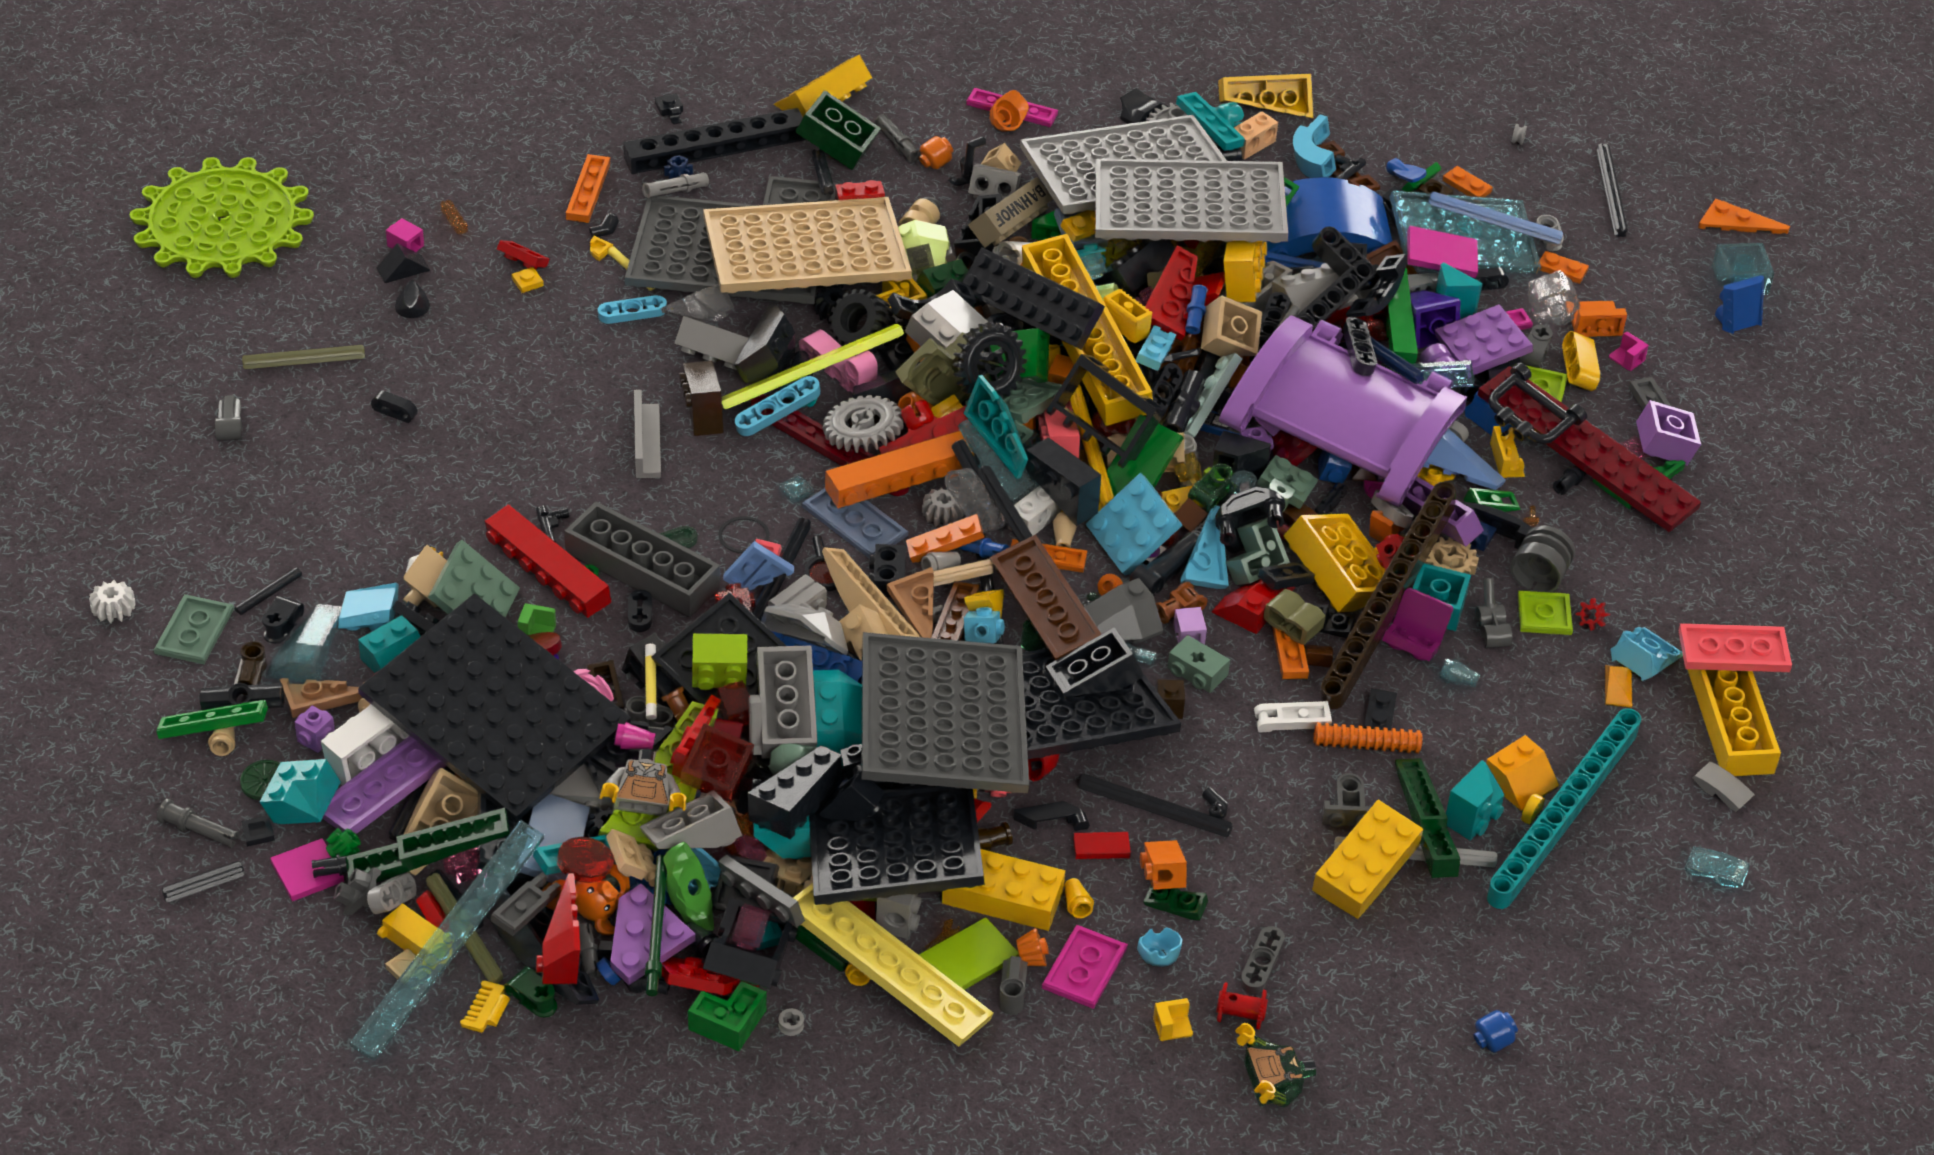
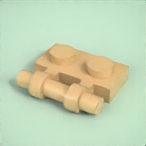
[606,829,656,887]

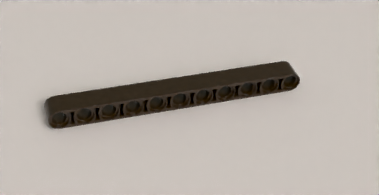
[1321,482,1456,709]

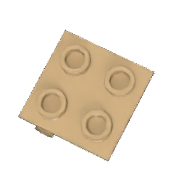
[756,848,812,896]

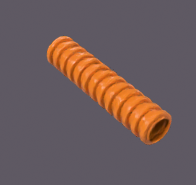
[1314,722,1422,754]

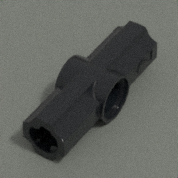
[1163,369,1205,433]
[200,683,285,710]

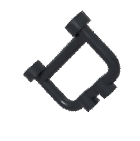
[1488,362,1588,444]

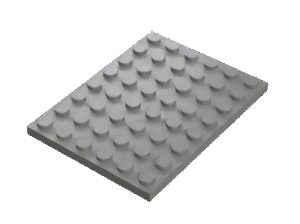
[1020,115,1227,214]
[1095,159,1288,243]

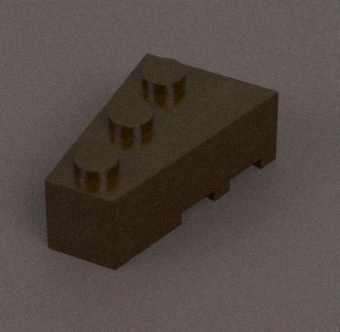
[679,361,724,436]

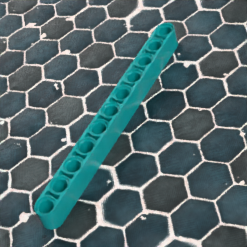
[1487,708,1641,909]

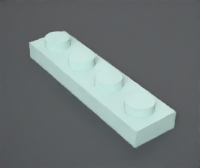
[1184,353,1242,437]

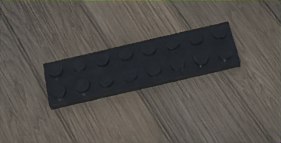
[963,247,1105,350]

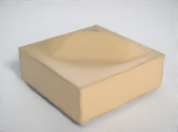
[385,948,426,985]

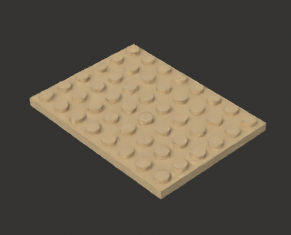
[703,197,912,293]

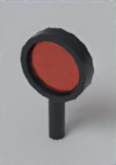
[805,535,837,591]

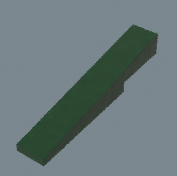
[1395,758,1461,878]
[346,808,510,883]

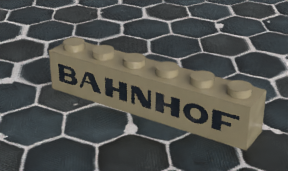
[968,177,1053,248]

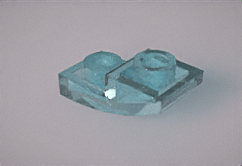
[1685,846,1750,888]

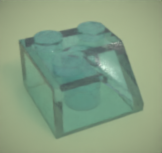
[1712,243,1774,295]

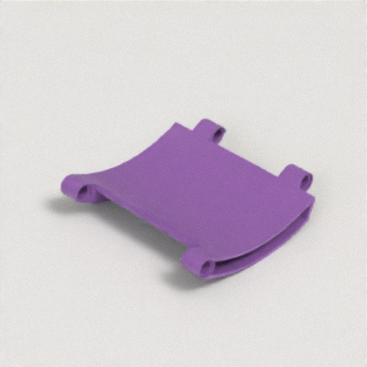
[1219,315,1467,507]

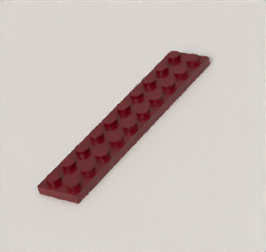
[1477,366,1701,532]

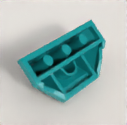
[813,670,862,769]

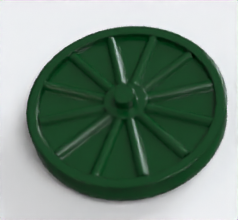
[240,760,280,800]

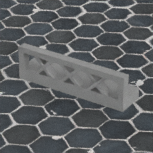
[634,390,661,478]

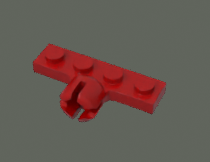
[878,400,976,454]

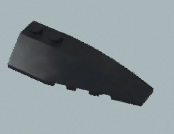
[477,877,599,1005]

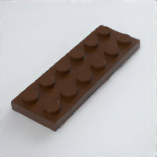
[990,534,1101,661]

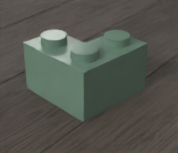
[1226,518,1290,585]

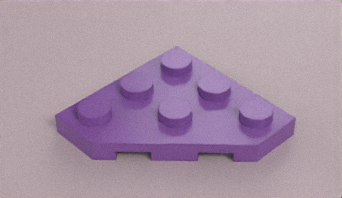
[611,884,695,985]

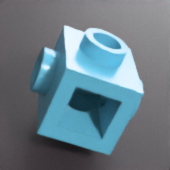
[964,607,1005,644]

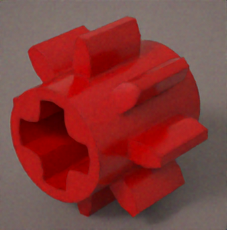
[1576,598,1610,630]

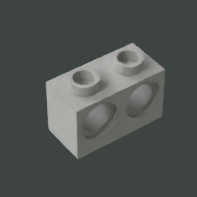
[968,163,1022,200]

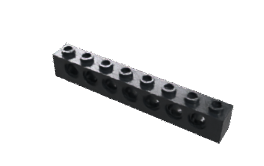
[623,108,806,174]

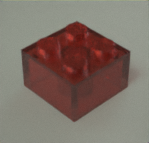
[681,724,754,803]

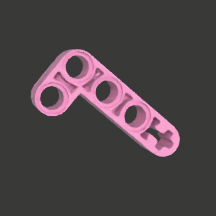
[799,329,878,393]

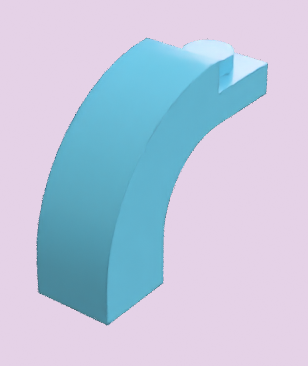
[1293,114,1336,178]

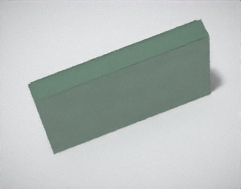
[154,594,234,664]

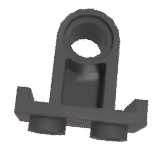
[1322,773,1374,828]

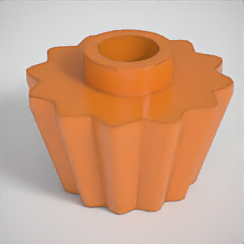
[1016,928,1049,966]

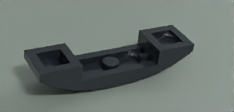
[1345,254,1407,318]
[1461,502,1532,549]

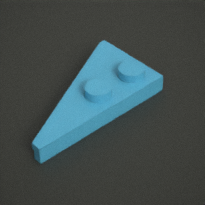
[1180,506,1229,589]

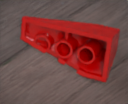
[536,874,580,984]

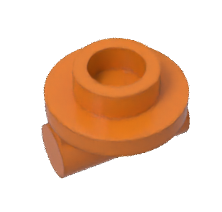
[1098,574,1123,596]

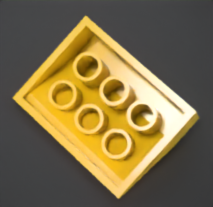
[1284,514,1392,613]

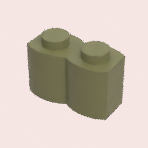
[1263,589,1326,645]

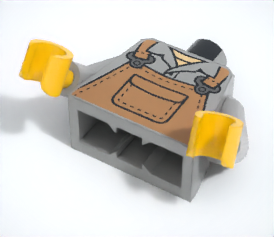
[599,749,687,816]

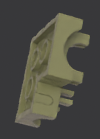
[896,332,1000,406]

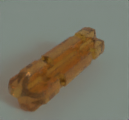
[440,200,468,234]

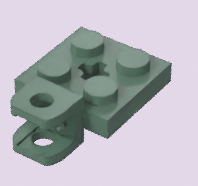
[1257,455,1318,513]

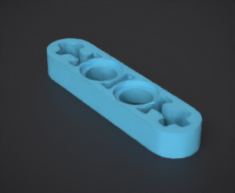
[735,376,821,436]

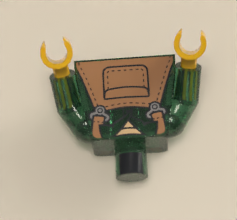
[1235,1023,1316,1108]

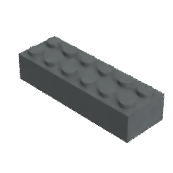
[565,502,721,617]

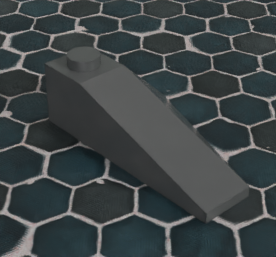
[1084,578,1163,643]

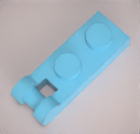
[1136,325,1177,371]

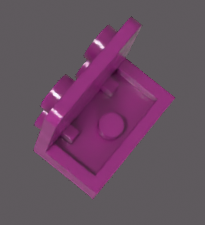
[1382,588,1453,661]

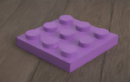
[1435,304,1533,377]

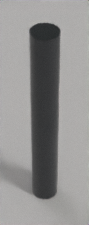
[234,567,302,615]

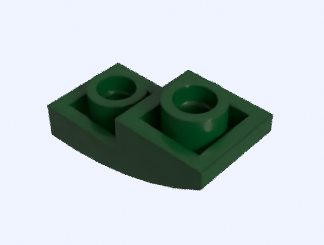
[1143,885,1209,921]

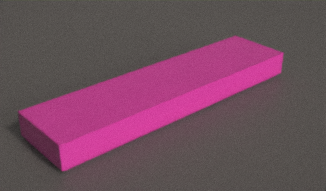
[966,88,1058,127]

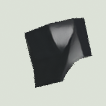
[1120,88,1168,124]

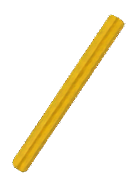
[1070,385,1114,507]

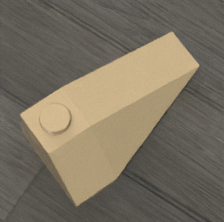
[403,768,478,876]

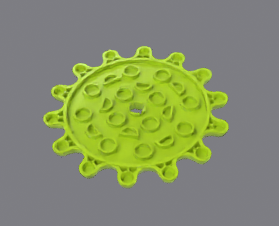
[130,157,314,278]

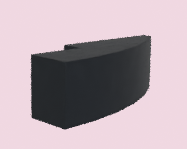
[852,363,919,403]

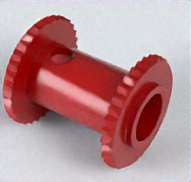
[1216,982,1268,1030]

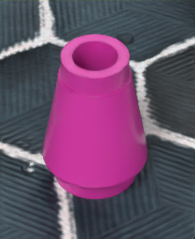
[614,722,655,749]

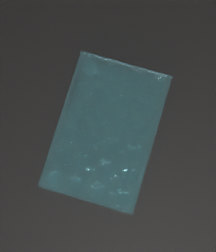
[1390,191,1541,274]

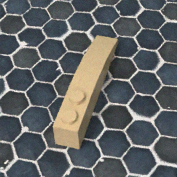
[822,547,921,637]

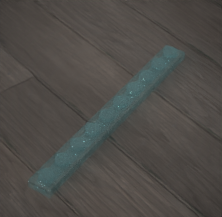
[350,820,544,1061]

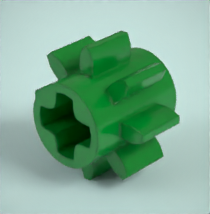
[326,828,361,858]

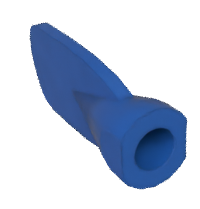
[1386,158,1427,182]

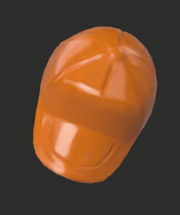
[989,90,1029,132]

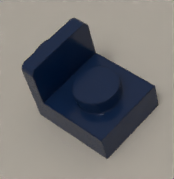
[1470,521,1497,552]

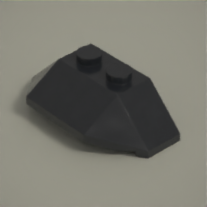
[734,303,795,384]

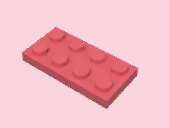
[1678,624,1792,672]

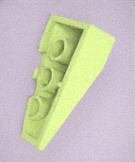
[898,220,950,282]

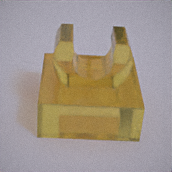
[1174,452,1203,485]

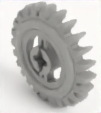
[823,395,904,453]

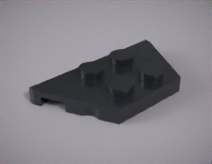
[584,721,673,793]

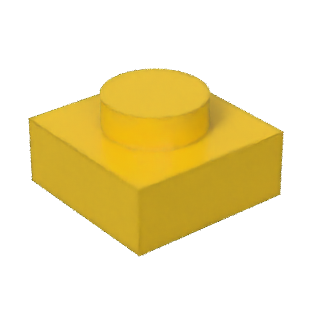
[512,267,544,293]

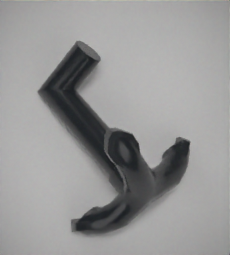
[948,136,988,186]

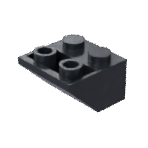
[1212,430,1271,490]

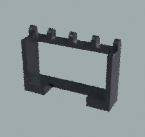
[1046,354,1167,468]

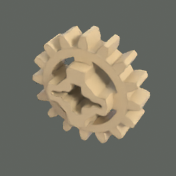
[1424,537,1479,575]

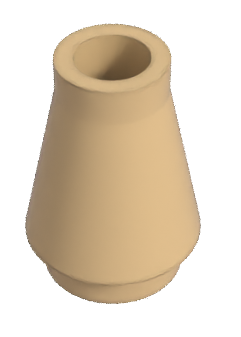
[1052,512,1077,548]
[208,726,235,756]

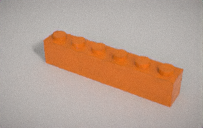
[825,431,975,508]

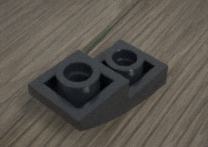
[1312,604,1356,638]

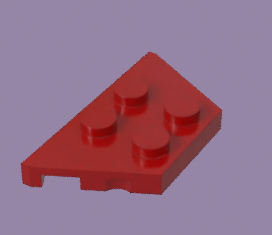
[662,957,760,995]

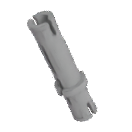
[642,172,709,198]

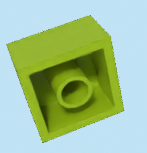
[692,634,747,690]

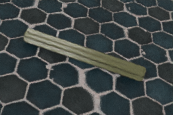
[242,345,365,369]
[426,873,503,984]

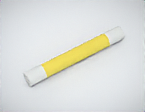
[645,644,657,720]

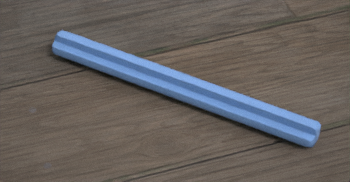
[1429,192,1563,244]

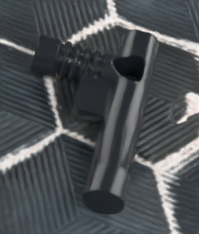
[1335,154,1366,180]
[536,505,569,542]

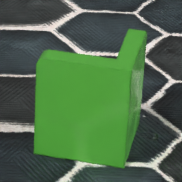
[518,603,556,635]

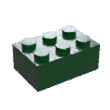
[796,90,881,170]

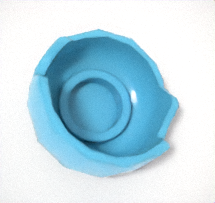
[1137,927,1183,967]

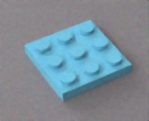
[1086,473,1182,576]

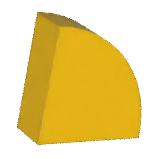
[590,236,613,261]

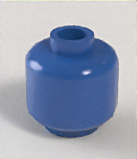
[1473,1010,1518,1053]

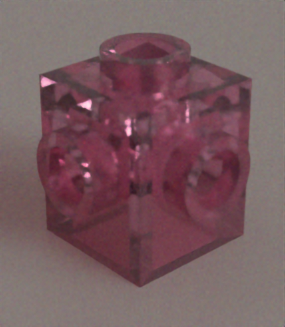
[443,847,483,884]

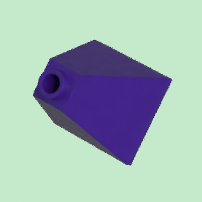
[1410,290,1460,349]

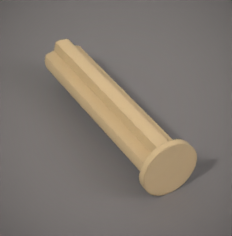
[916,559,993,586]

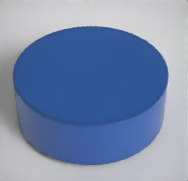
[596,957,622,985]

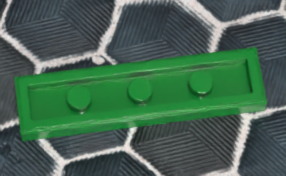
[156,700,268,739]

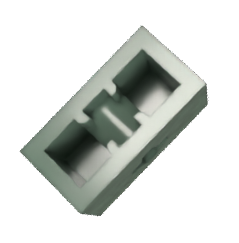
[1167,635,1230,693]

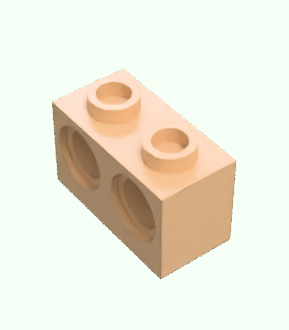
[1234,111,1278,160]

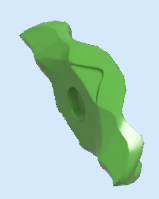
[664,842,714,931]

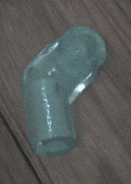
[1125,642,1157,664]

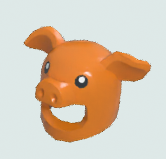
[552,863,630,936]

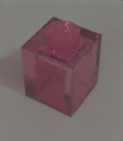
[732,903,772,950]

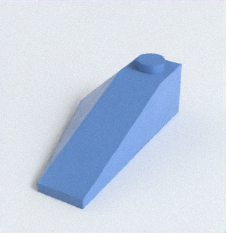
[1423,428,1506,490]

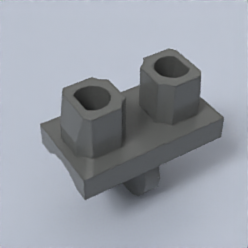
[334,867,381,915]

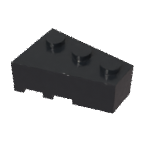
[954,194,1004,258]

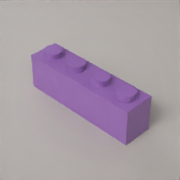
[1402,476,1484,547]

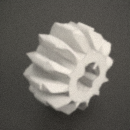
[89,580,135,624]

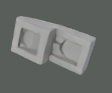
[1692,762,1755,812]

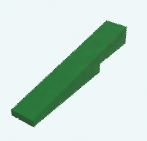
[1385,268,1418,366]

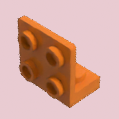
[1567,301,1627,337]

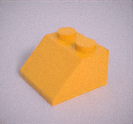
[1486,735,1559,811]

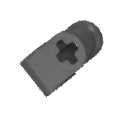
[1519,325,1553,368]

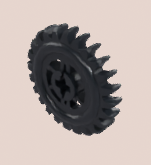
[952,322,1027,399]

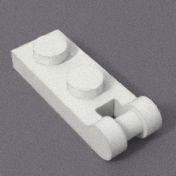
[1254,701,1332,732]

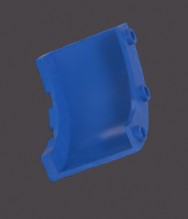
[1264,177,1392,257]

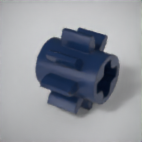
[664,156,693,179]

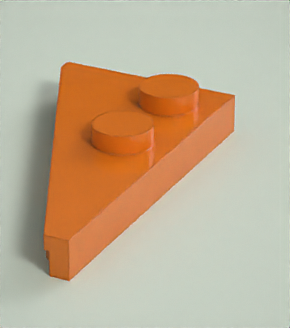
[1698,199,1790,234]

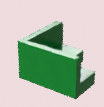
[688,981,767,1051]

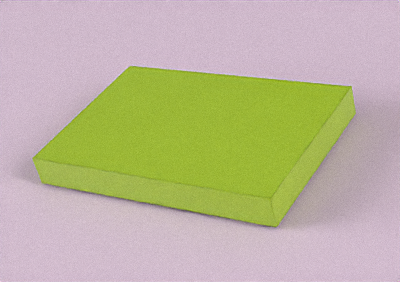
[919,917,1019,990]

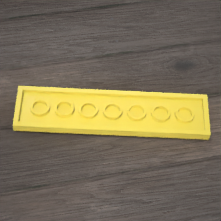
[793,883,994,1047]

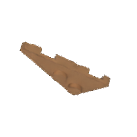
[887,567,934,638]
[280,678,365,718]

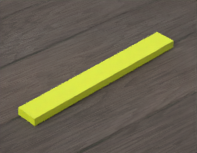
[722,324,904,410]

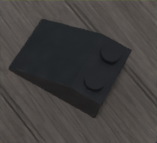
[1046,627,1144,697]

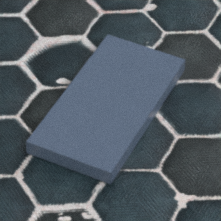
[802,488,908,559]
[516,794,590,883]

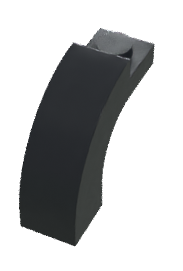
[887,278,977,327]

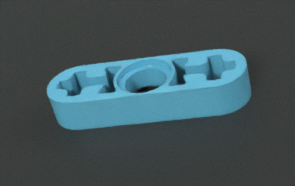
[598,295,667,324]

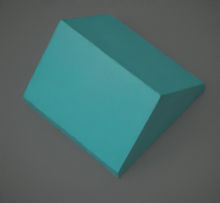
[1435,262,1482,319]

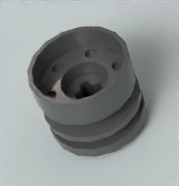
[1510,525,1575,593]

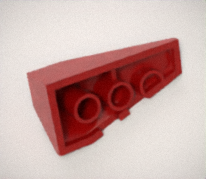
[1212,579,1296,634]

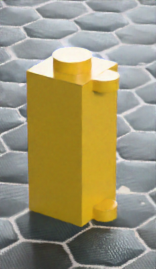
[377,903,453,971]

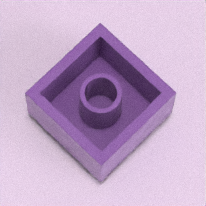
[1636,400,1701,466]

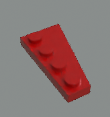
[1145,245,1198,341]

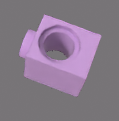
[1173,607,1207,645]

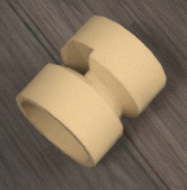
[899,199,940,226]

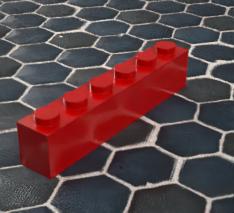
[485,504,611,618]

